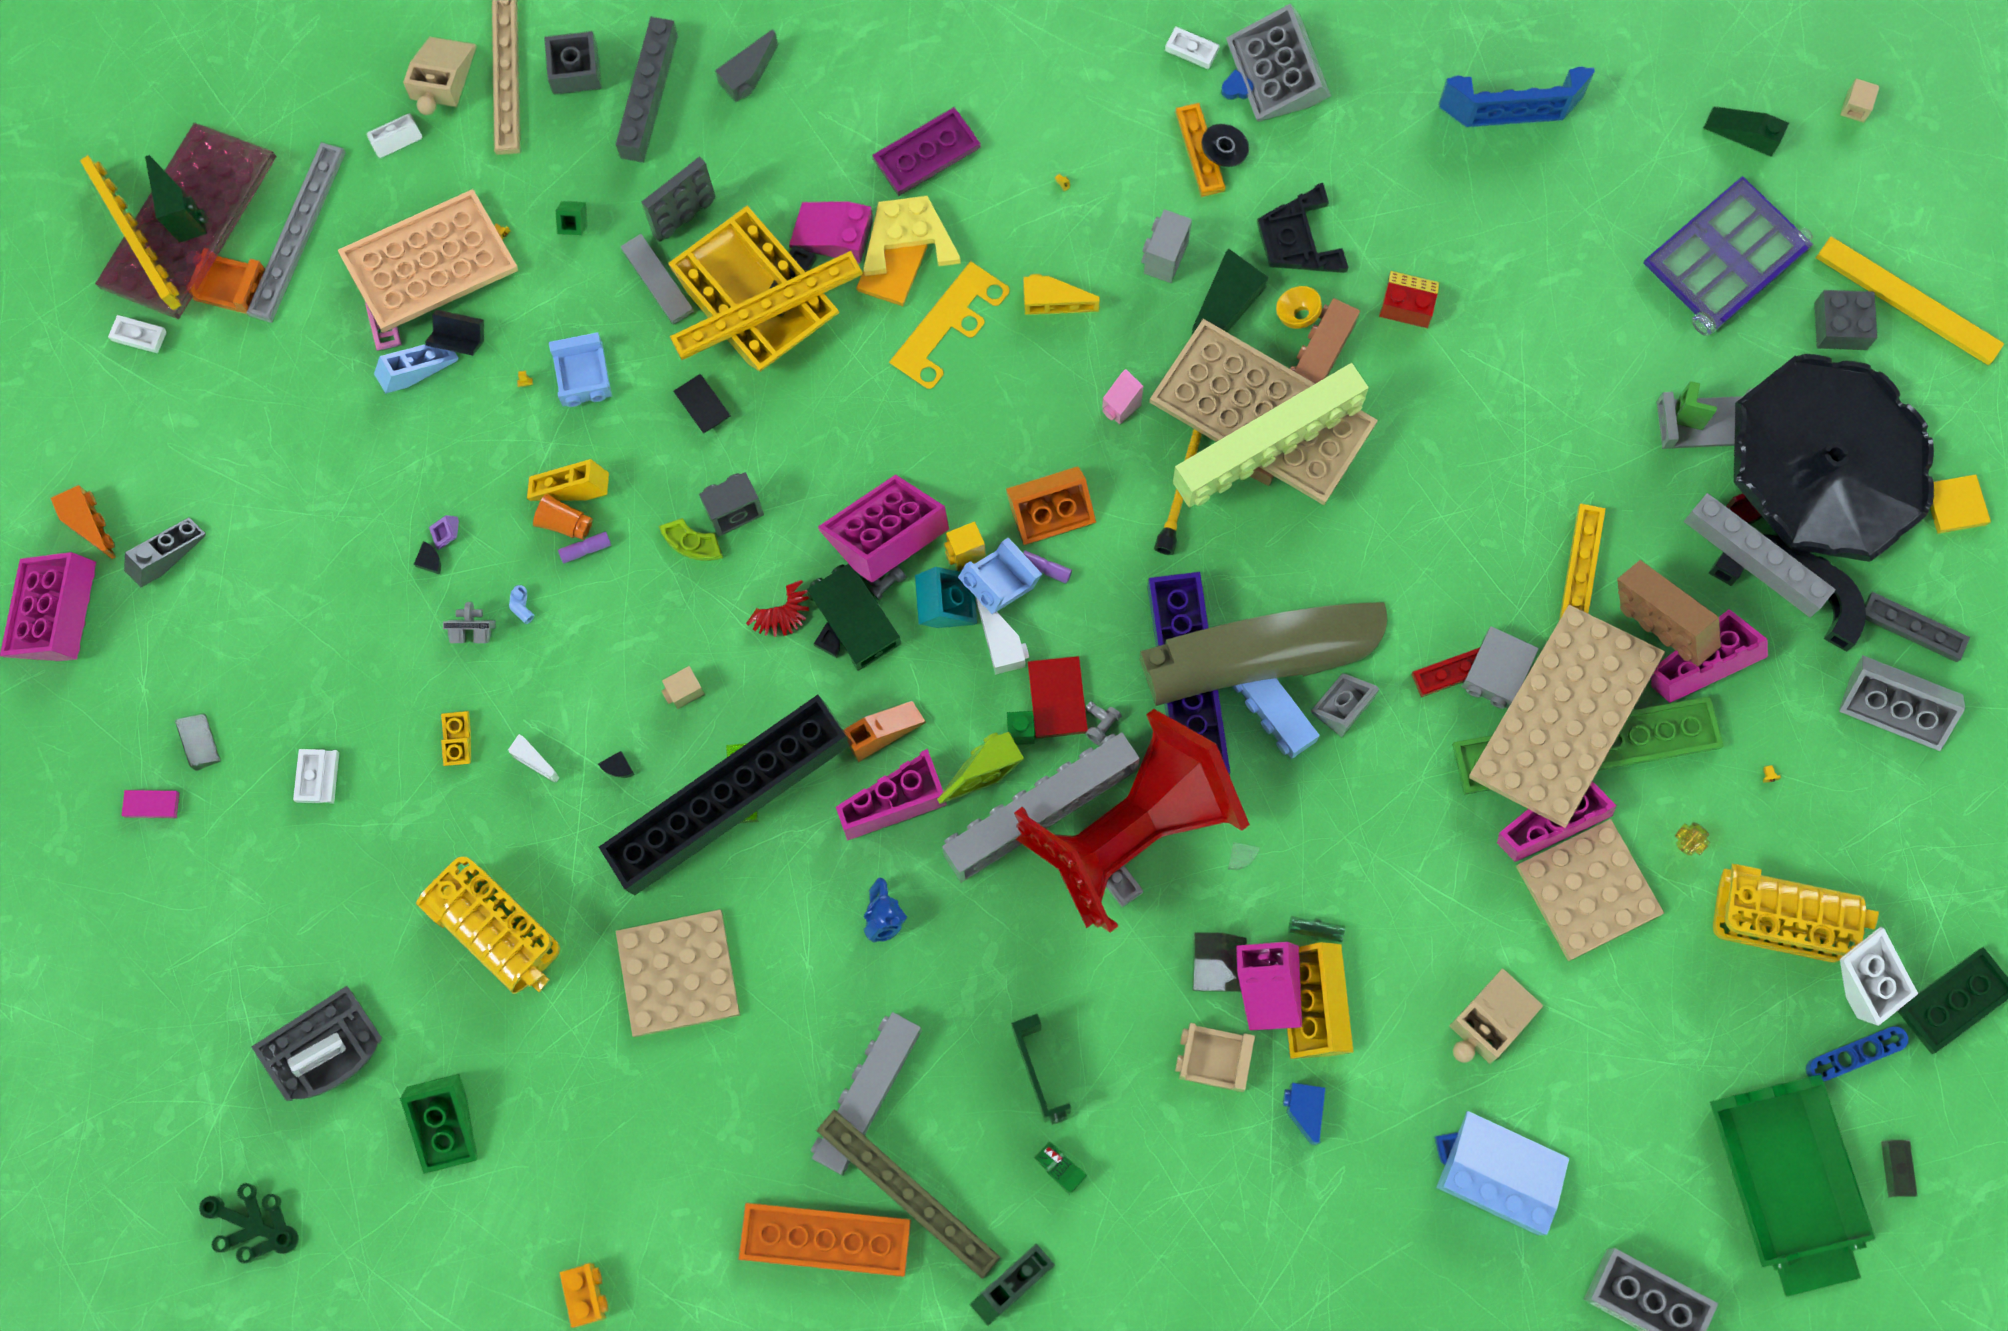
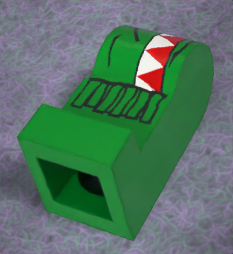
[1034,1142,1087,1195]

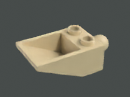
[403,37,476,115]
[1449,968,1543,1064]

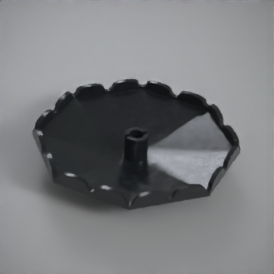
[1734,354,1934,562]

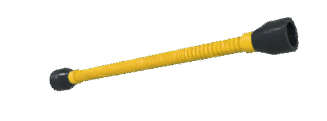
[1154,429,1202,555]

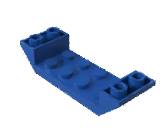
[1439,67,1595,127]

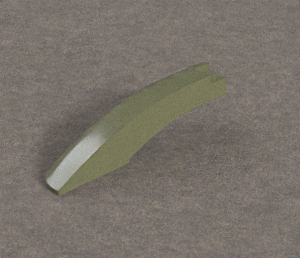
[1140,602,1387,706]

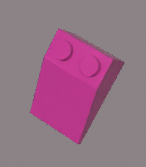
[789,201,873,263]

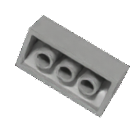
[1839,655,1965,751]

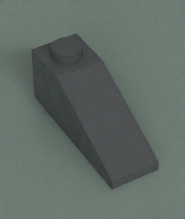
[715,29,778,102]

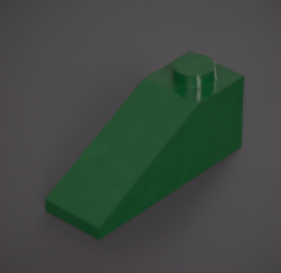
[1704,106,1789,157]
[970,1244,1055,1326]

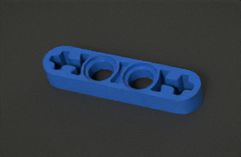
[1806,1026,1908,1081]

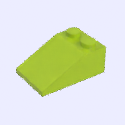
[937,732,1024,804]

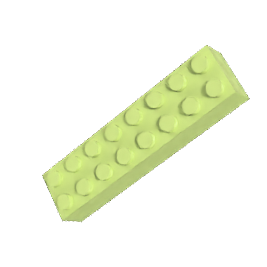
[1173,363,1369,508]

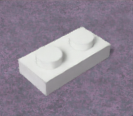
[1165,27,1219,69]
[108,315,167,354]

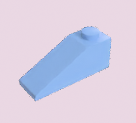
[374,344,458,394]

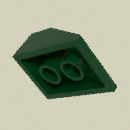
[145,155,208,243]

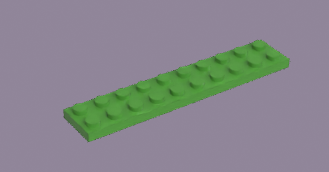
[1452,696,1724,795]

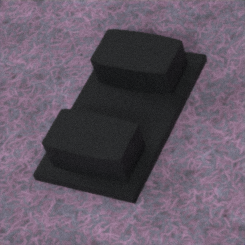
[673,374,731,434]

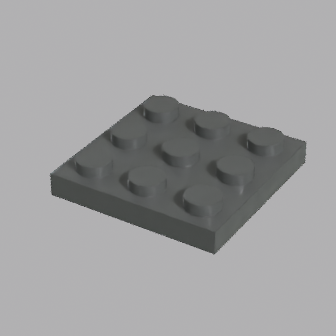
[641,156,716,242]

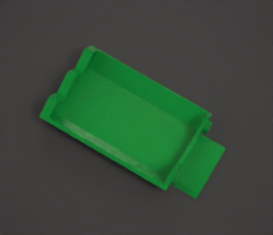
[1710,1074,1876,1297]

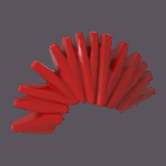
[746,580,809,637]

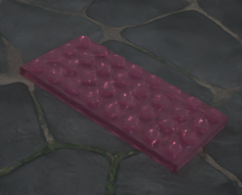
[95,123,277,320]

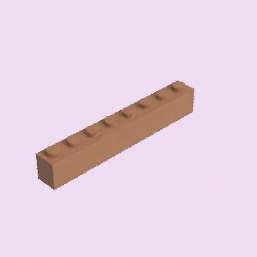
[1249,298,1360,486]

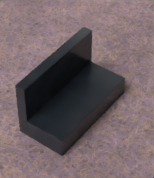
[425,310,484,356]

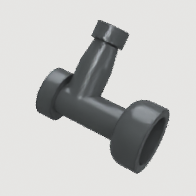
[862,566,907,600]

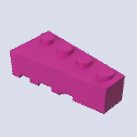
[1651,609,1768,703]
[1497,781,1617,862]

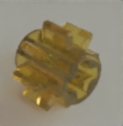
[1675,823,1710,856]

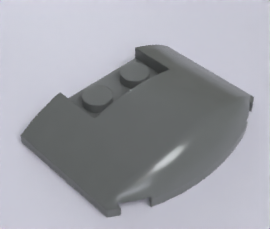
[252,986,382,1101]

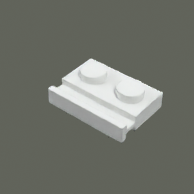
[293,749,340,803]

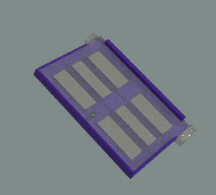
[1643,176,1813,336]

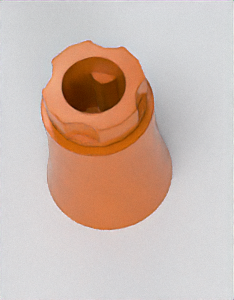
[533,494,593,540]

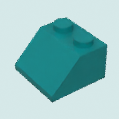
[915,567,977,628]

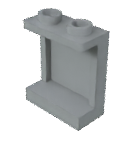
[1461,626,1539,709]

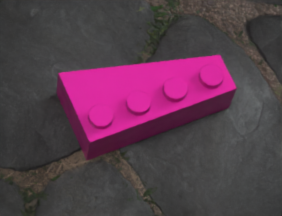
[836,749,947,841]

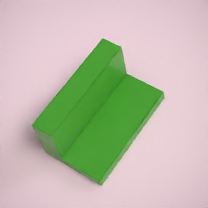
[1675,381,1717,430]

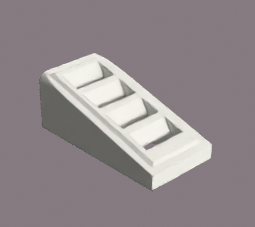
[508,734,559,783]

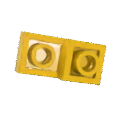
[441,711,471,766]

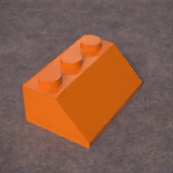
[1006,466,1096,545]

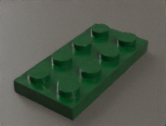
[1897,947,2008,1054]

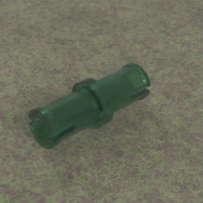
[1288,916,1345,943]

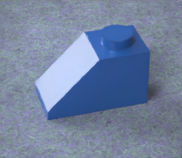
[1283,1083,1325,1145]

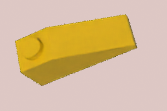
[1023,274,1100,315]
[527,459,609,501]

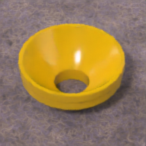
[1276,286,1322,329]

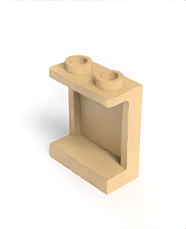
[1175,1023,1255,1092]

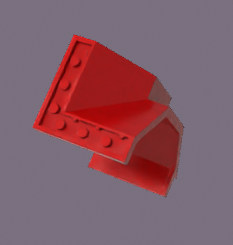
[1014,709,1250,933]

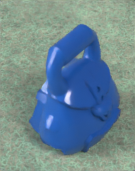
[864,878,907,943]

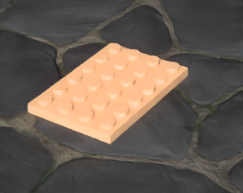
[338,189,518,333]

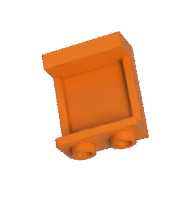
[187,248,265,314]

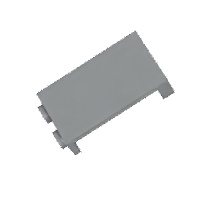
[1657,388,1753,449]

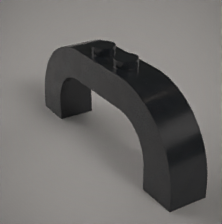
[1709,534,1866,652]

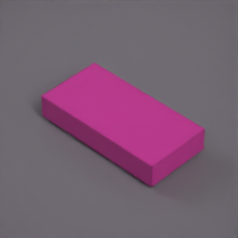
[121,790,180,818]

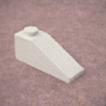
[976,598,1029,675]

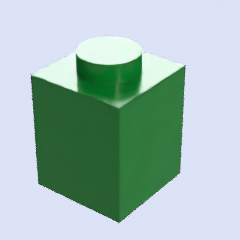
[556,201,587,235]
[1007,711,1034,745]

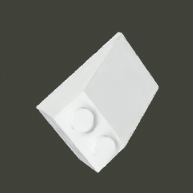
[1840,927,1918,1026]

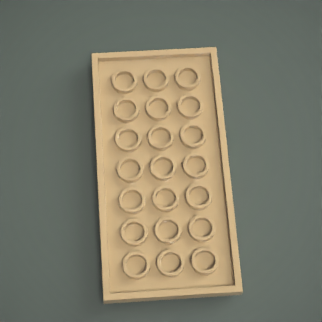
[1149,319,1378,505]
[1469,605,1665,828]

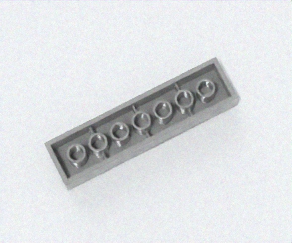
[942,733,1140,883]

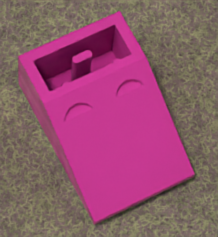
[1237,942,1302,1031]

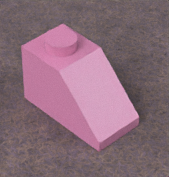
[1102,369,1143,425]

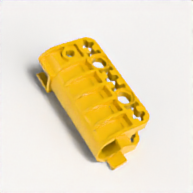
[416,856,560,994]
[1713,863,1879,962]

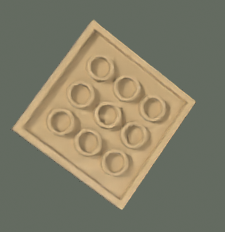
[1516,819,1664,962]
[616,909,740,1037]

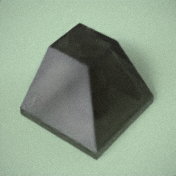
[1193,932,1247,992]

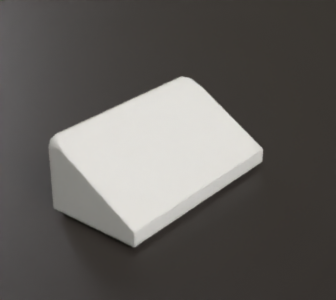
[367,114,422,158]
[288,1033,346,1077]

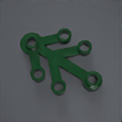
[199,1183,299,1264]

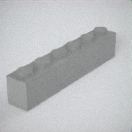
[1683,493,1836,618]
[811,1012,922,1176]

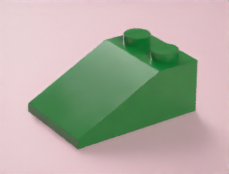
[400,1074,478,1174]

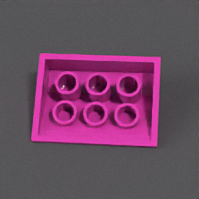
[818,474,949,583]
[0,552,96,661]

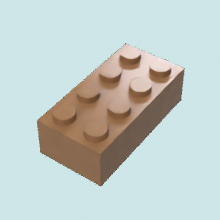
[1617,560,1721,666]

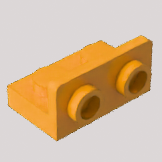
[560,1263,608,1328]

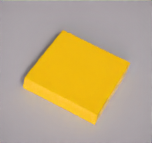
[1930,474,1991,534]

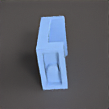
[549,332,612,407]
[958,538,1042,614]

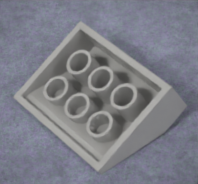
[1226,4,1331,122]

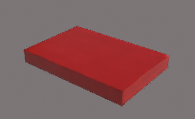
[1028,656,1088,739]

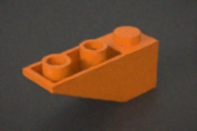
[51,485,116,559]
[844,701,926,762]

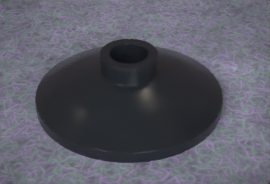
[1201,124,1249,167]

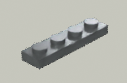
[1865,592,1970,662]

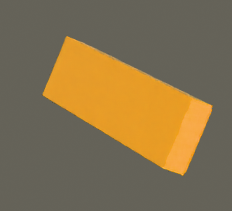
[1175,103,1226,197]

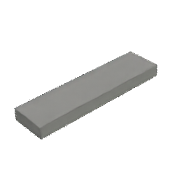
[620,234,694,325]

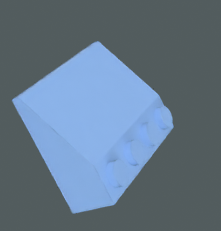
[1436,1111,1569,1235]

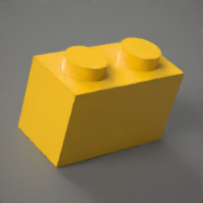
[944,521,986,571]

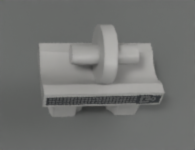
[443,602,496,643]

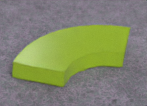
[659,518,723,561]

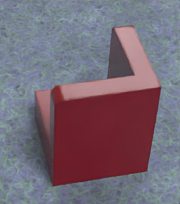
[1726,493,1762,524]

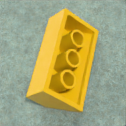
[1287,942,1353,1059]

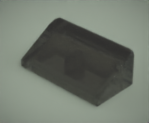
[175,714,221,771]
[1881,1140,1917,1198]

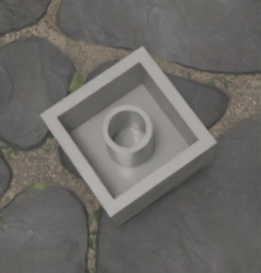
[1141,209,1192,283]

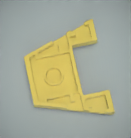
[864,196,960,276]

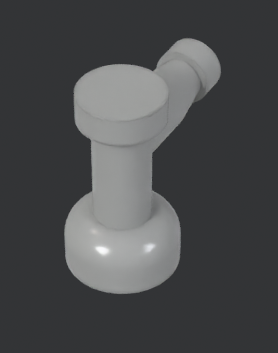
[1085,701,1122,746]

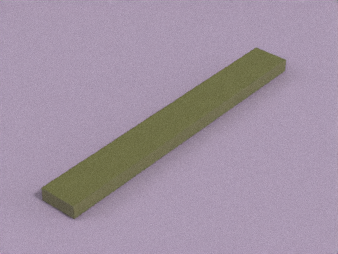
[816,1109,1000,1279]

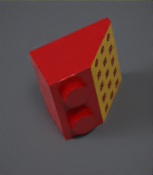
[1379,271,1439,329]

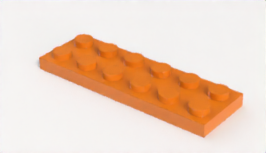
[739,1203,911,1277]

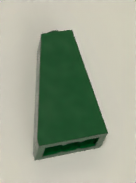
[1192,249,1268,335]

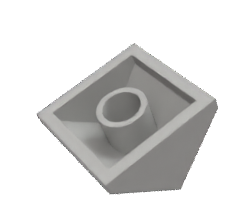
[1311,673,1379,737]

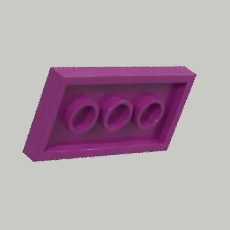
[872,107,981,196]

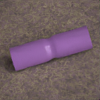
[558,531,612,564]
[1023,550,1072,584]

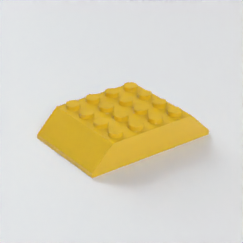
[668,206,839,372]

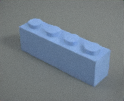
[1232,678,1320,759]

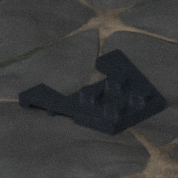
[1257,183,1348,273]

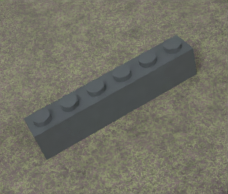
[616,16,678,163]

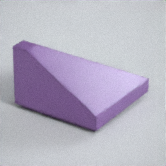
[429,515,459,550]

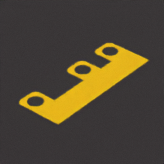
[889,261,1010,389]

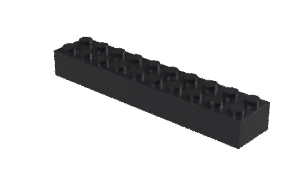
[599,694,853,896]

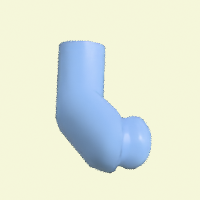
[509,585,535,624]

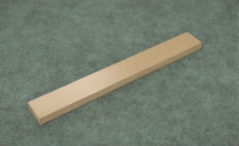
[492,0,520,155]

